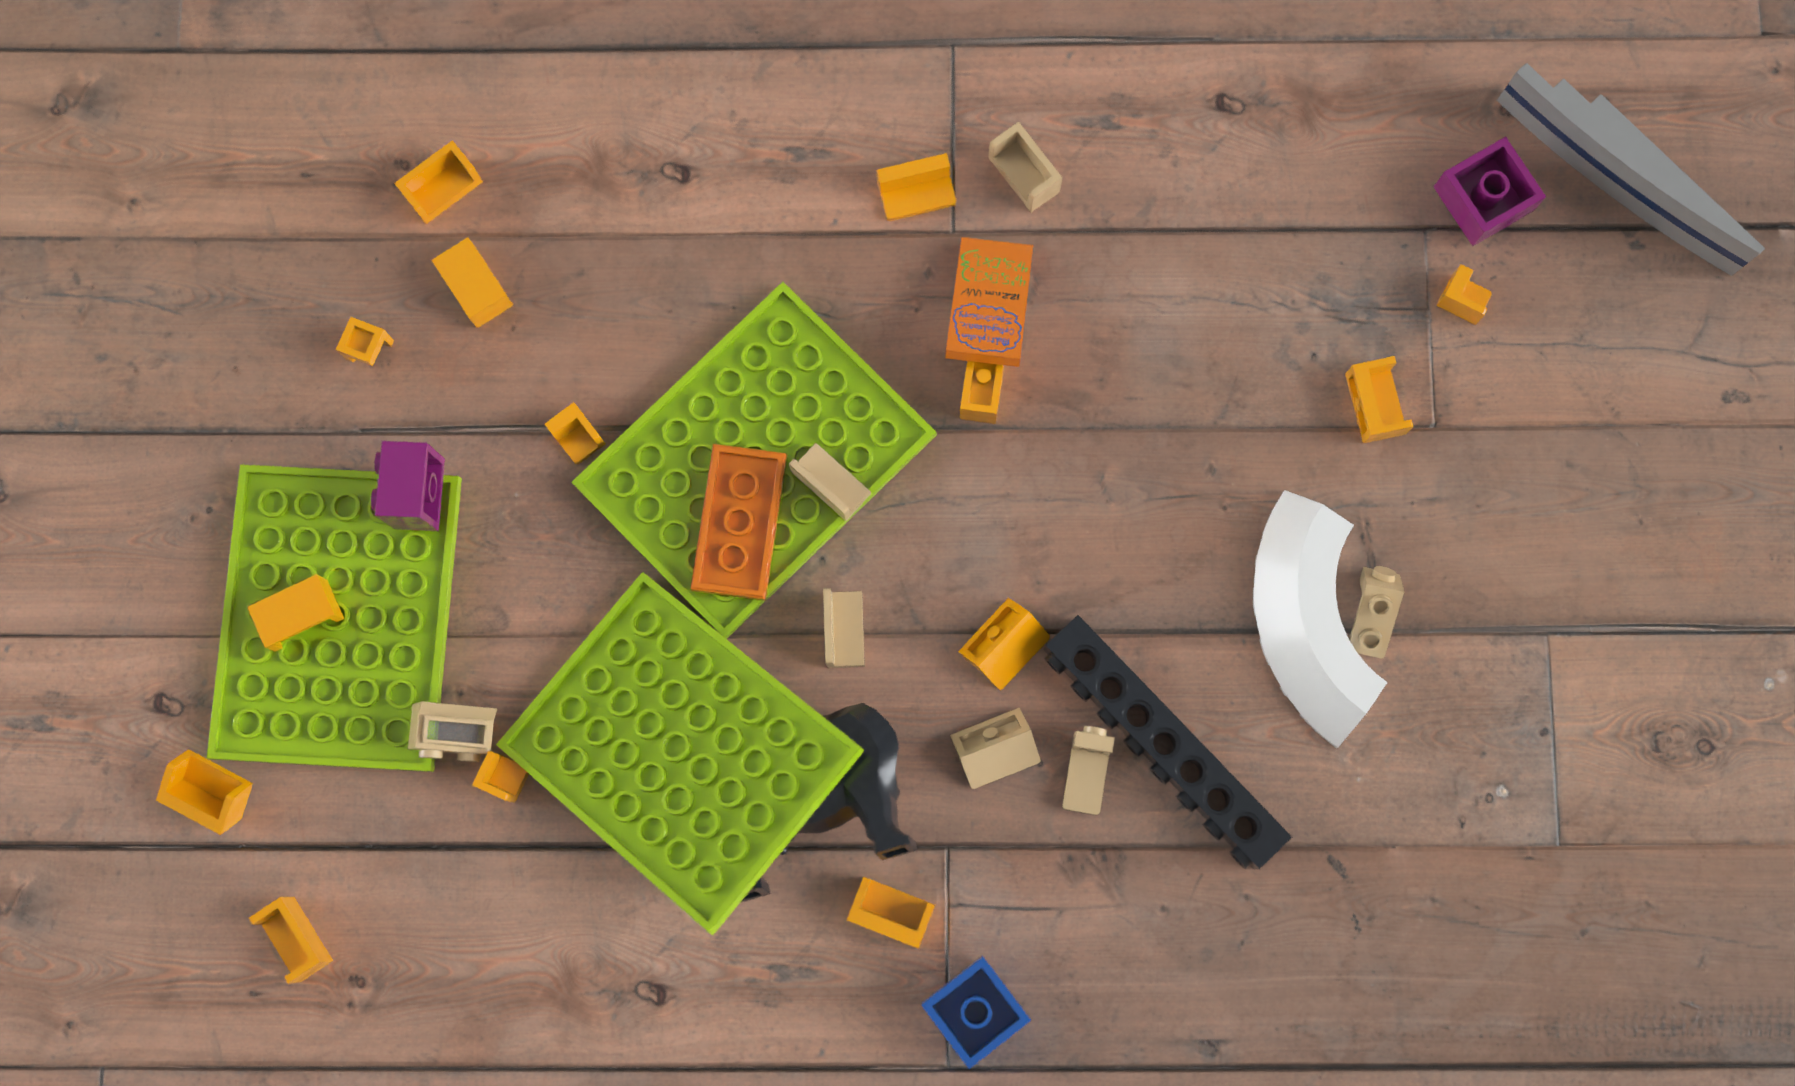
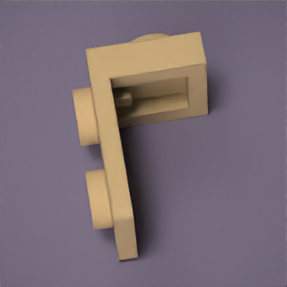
[1349,566,1404,658]
[1062,726,1115,815]

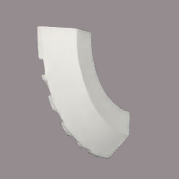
[1253,490,1387,748]

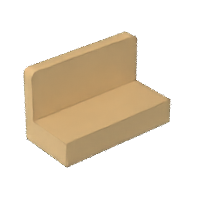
[789,443,871,521]
[823,588,865,668]
[950,707,1041,789]

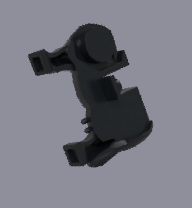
[740,703,917,903]

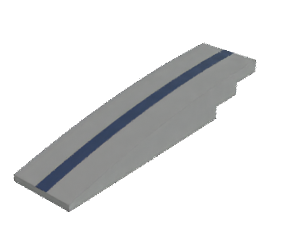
[1497,63,1765,276]

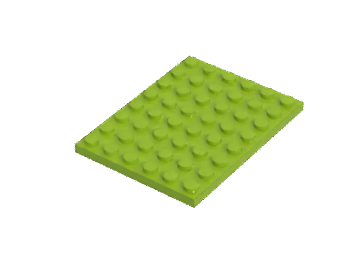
[571,282,937,639]
[206,464,462,772]
[496,572,864,935]

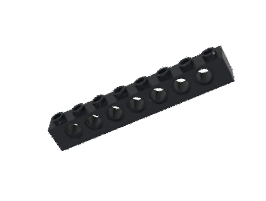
[1044,615,1292,870]

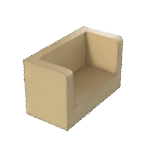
[989,122,1062,212]

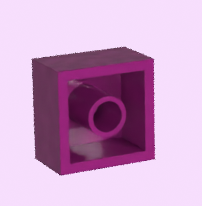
[1434,137,1546,246]
[371,441,445,531]

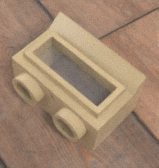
[408,702,497,762]

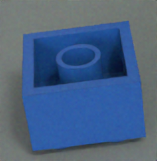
[921,956,1031,1069]

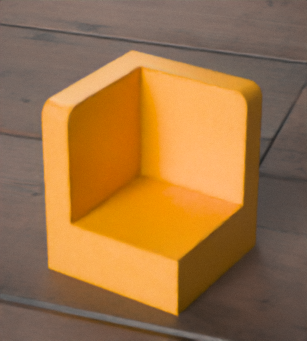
[1436,264,1492,325]
[335,316,394,366]
[545,402,606,464]
[472,750,529,803]

